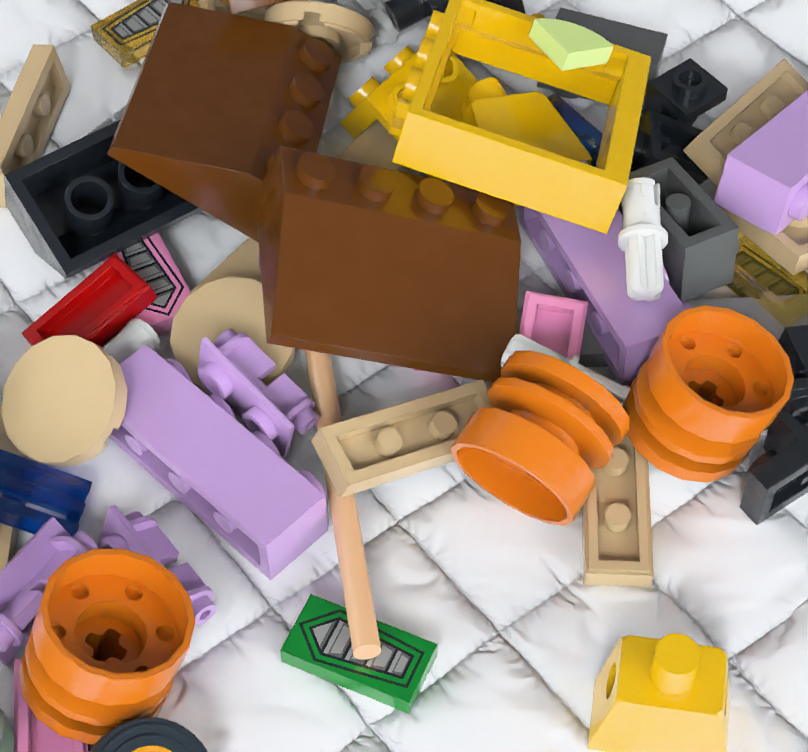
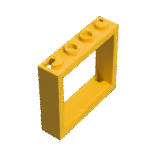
[388,0,651,234]

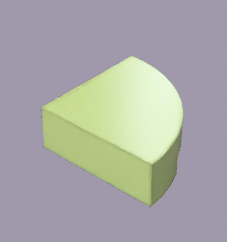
[529,18,614,71]

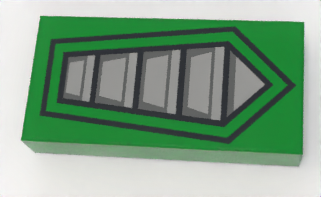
[280,594,438,714]

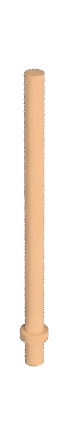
[300,349,381,659]

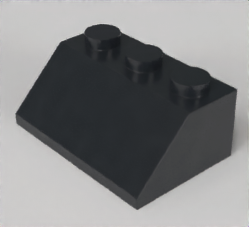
[4,120,202,279]

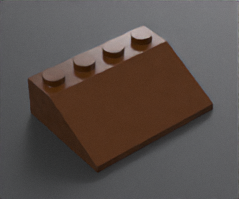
[107,2,342,243]
[255,146,521,383]

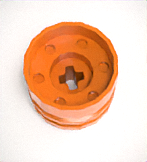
[622,305,794,483]
[451,350,630,526]
[19,548,195,744]

